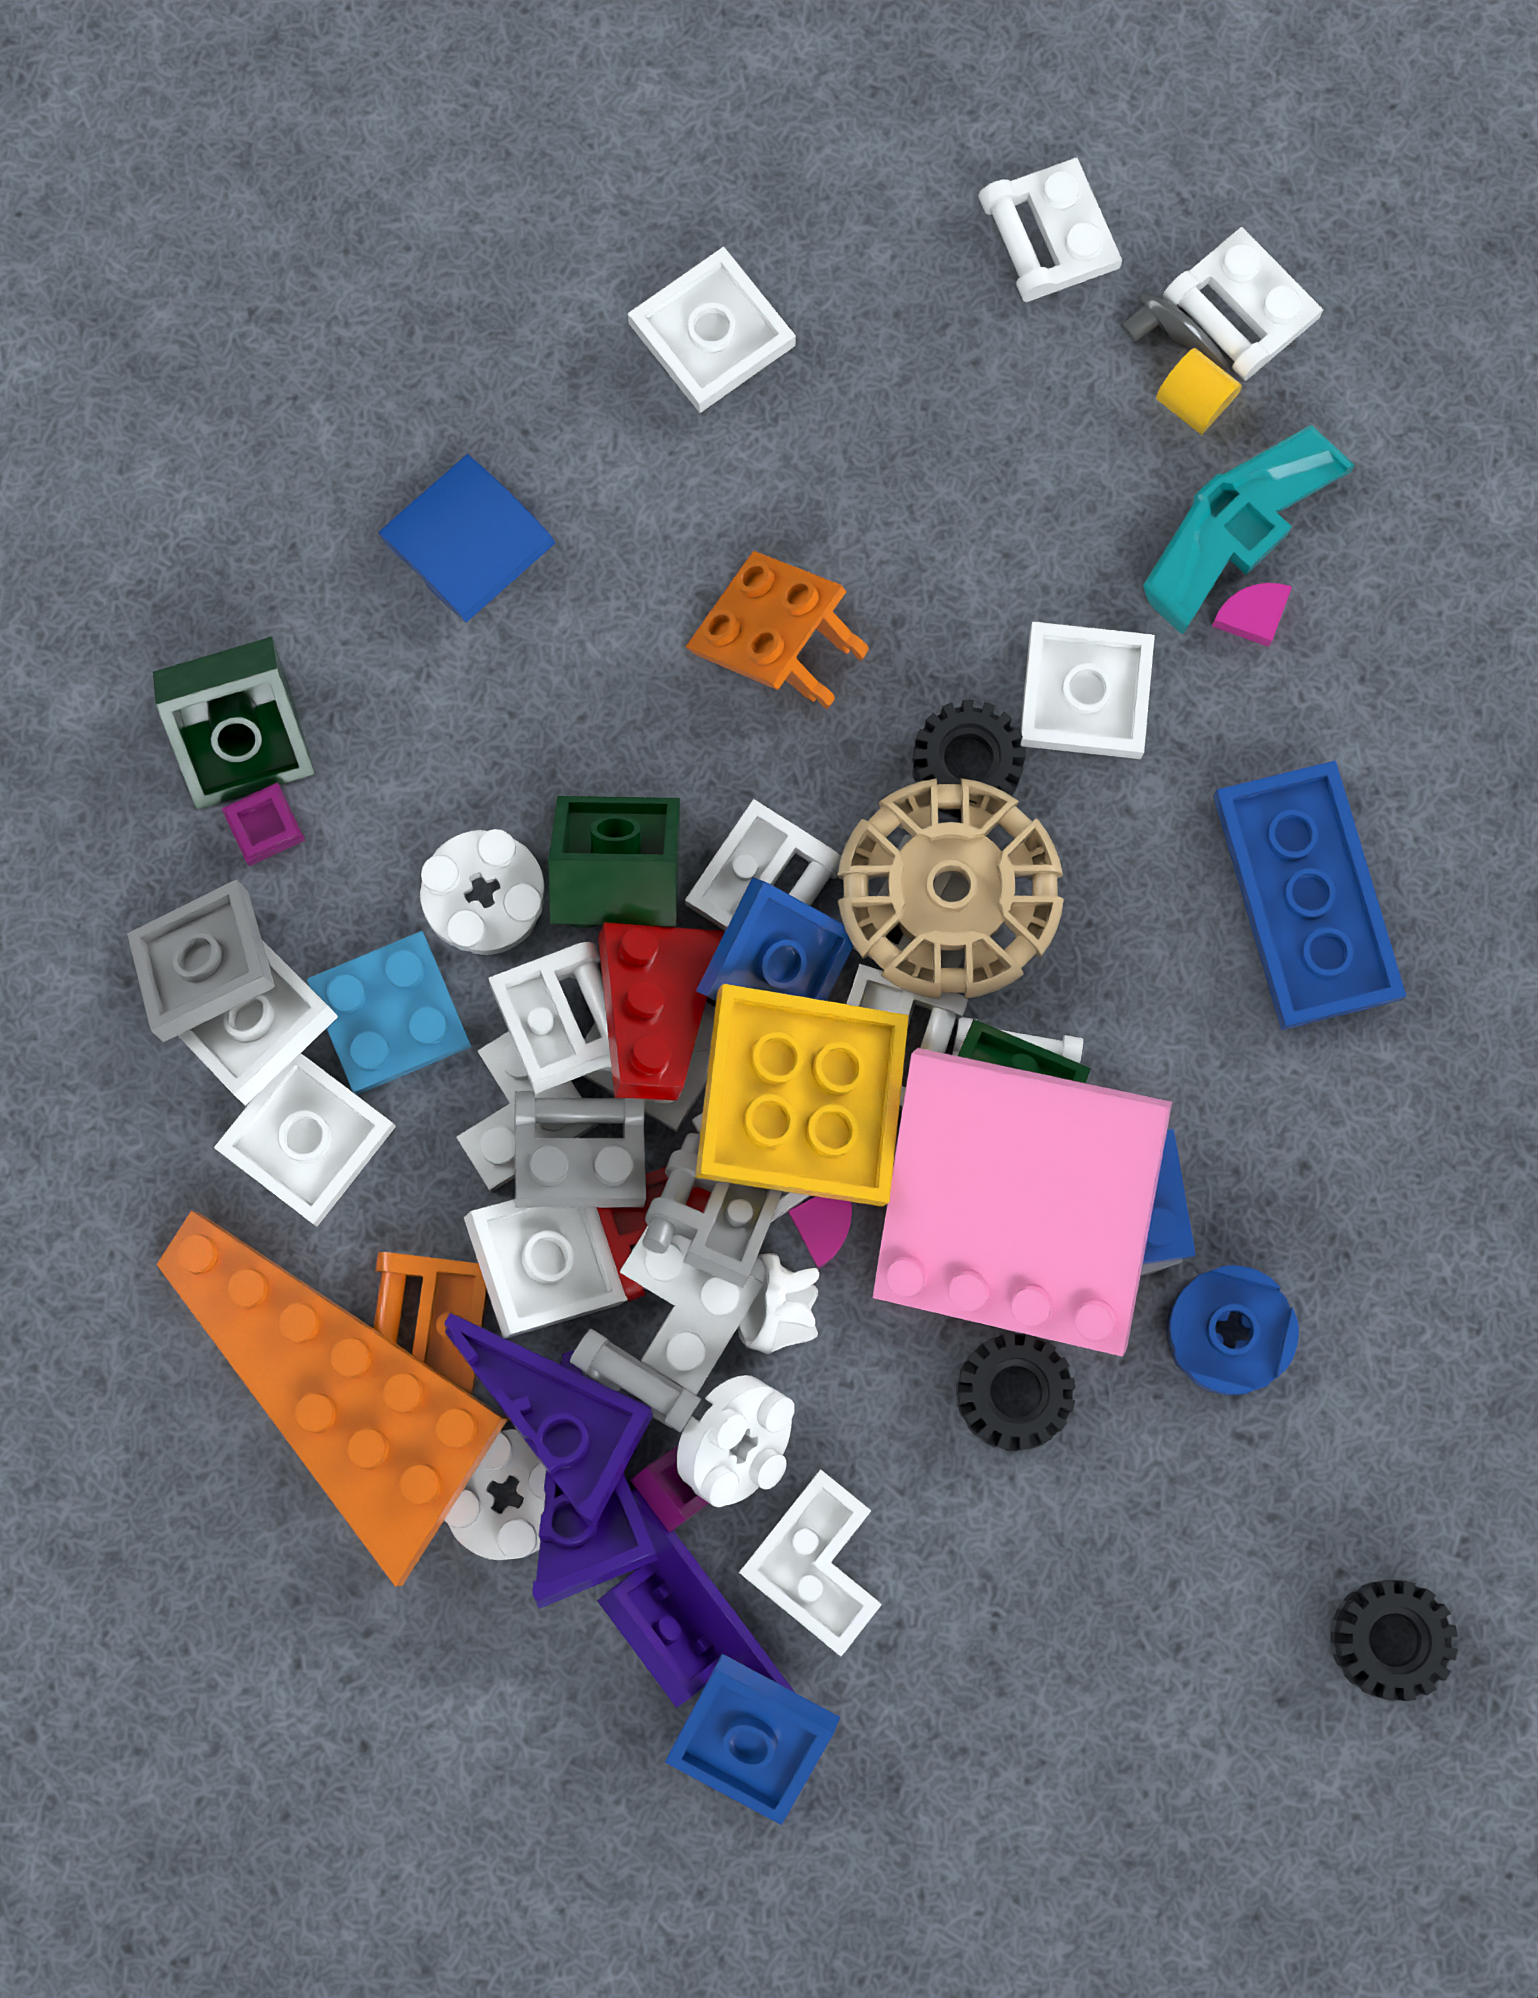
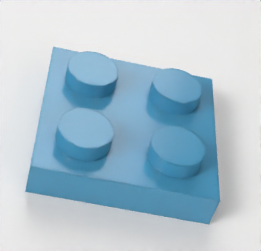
[307,930,472,1095]

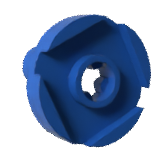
[1167,1265,1299,1396]

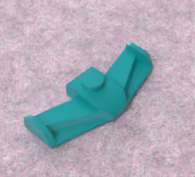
[1143,424,1355,634]

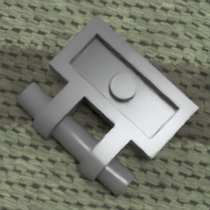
[642,1133,783,1288]

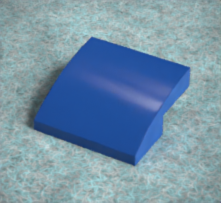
[378,454,555,623]

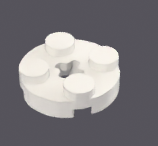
[420,829,546,955]
[677,1375,794,1507]
[445,1429,546,1560]

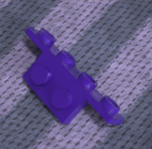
[597,1487,795,1708]

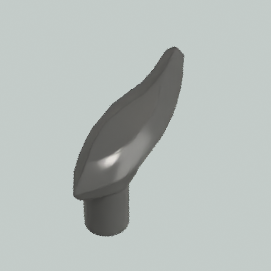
[1121,293,1229,371]

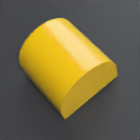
[1156,348,1242,435]

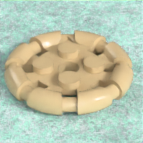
[837,778,1064,999]

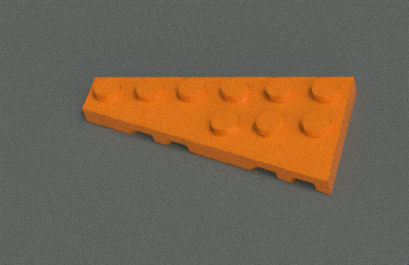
[156,1210,508,1587]

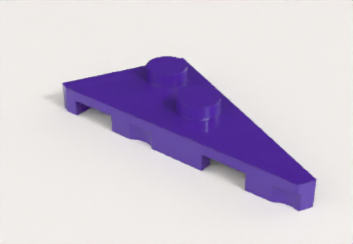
[444,1313,653,1527]
[532,1350,658,1609]

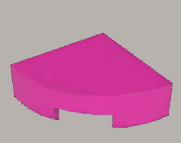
[1212,583,1292,647]
[788,1196,852,1269]

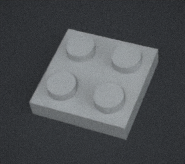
[127,879,275,1042]

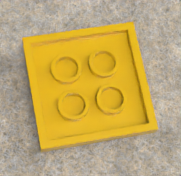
[695,984,909,1206]

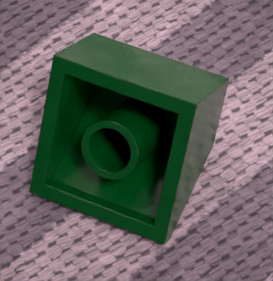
[153,636,315,810]
[548,796,680,928]

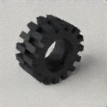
[912,700,1026,818]
[956,1332,1076,1451]
[1331,1580,1458,1701]

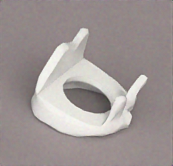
[738,1253,819,1354]

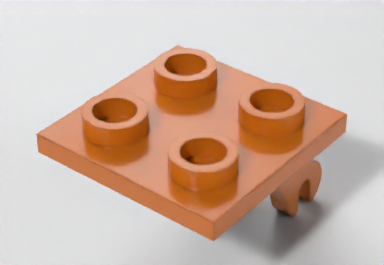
[686,550,869,710]

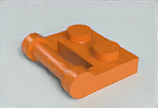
[373,1252,488,1394]

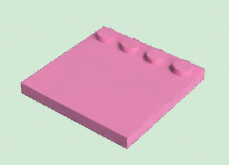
[872,1048,1172,1357]

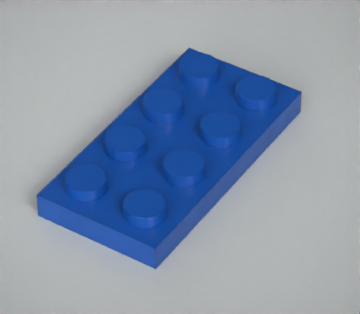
[1213,760,1406,1030]

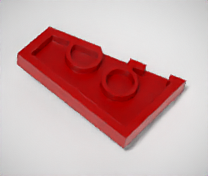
[598,923,725,1101]

